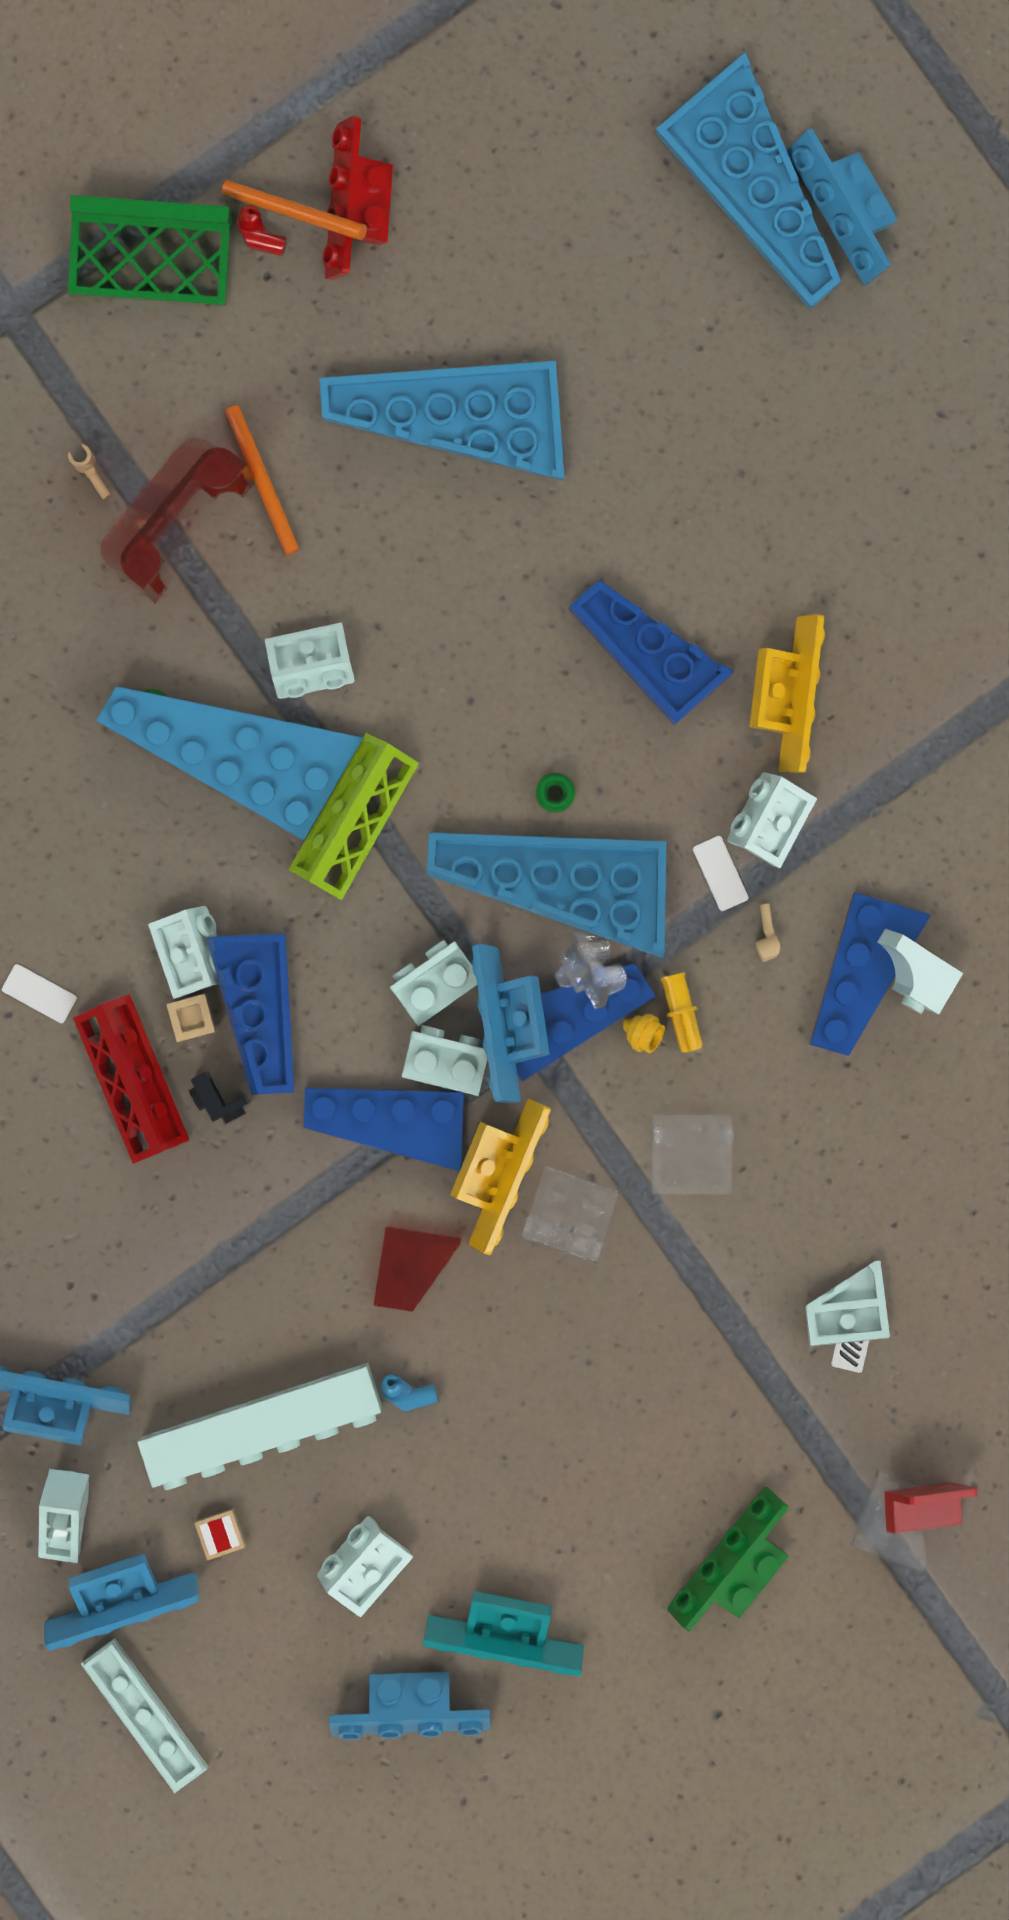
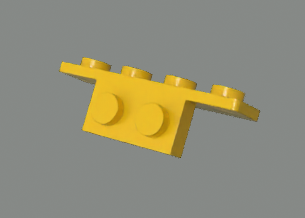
[749,614,825,773]
[450,1099,551,1255]

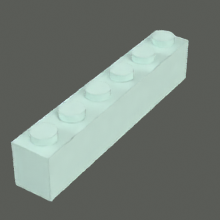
[137,1362,383,1490]

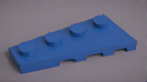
[569,580,734,726]
[809,893,931,1056]
[206,934,294,1095]
[480,963,656,1081]
[304,1088,464,1171]

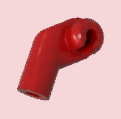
[237,205,287,256]

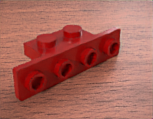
[322,116,393,280]

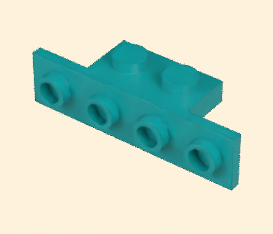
[423,1591,584,1677]

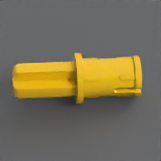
[660,972,703,1053]

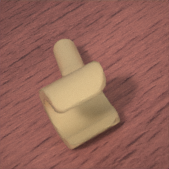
[68,444,111,500]
[755,904,780,962]

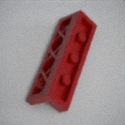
[73,994,190,1164]

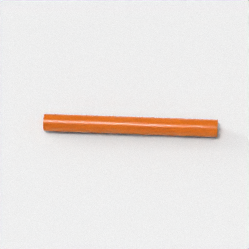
[222,180,367,240]
[225,405,300,556]

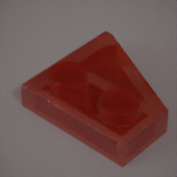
[373,1226,461,1312]

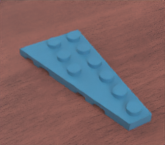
[655,52,841,310]
[319,361,565,481]
[96,686,363,841]
[427,833,666,958]

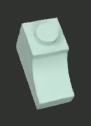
[878,929,963,1014]
[38,1469,89,1563]

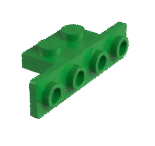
[667,1487,789,1631]

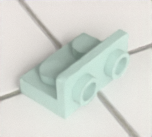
[265,622,355,699]
[727,772,817,868]
[148,906,219,999]
[390,940,477,1026]
[402,1025,488,1096]
[317,1516,413,1617]

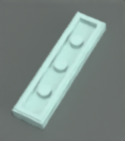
[81,1638,208,1793]

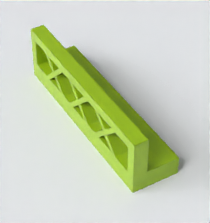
[288,733,419,900]

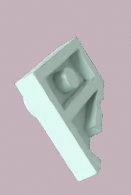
[805,1261,890,1346]

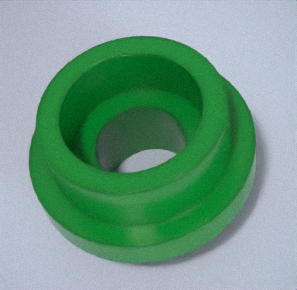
[536,773,575,813]

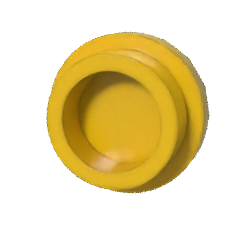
[623,1014,665,1053]

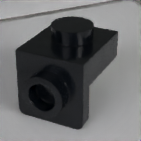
[189,1071,251,1125]

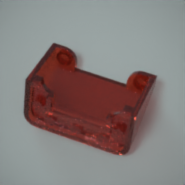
[100,438,255,604]

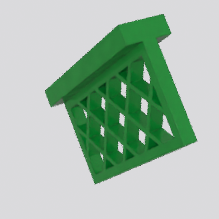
[68,195,233,306]

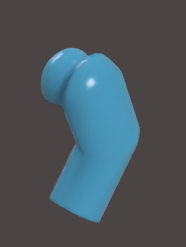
[380,1374,438,1411]

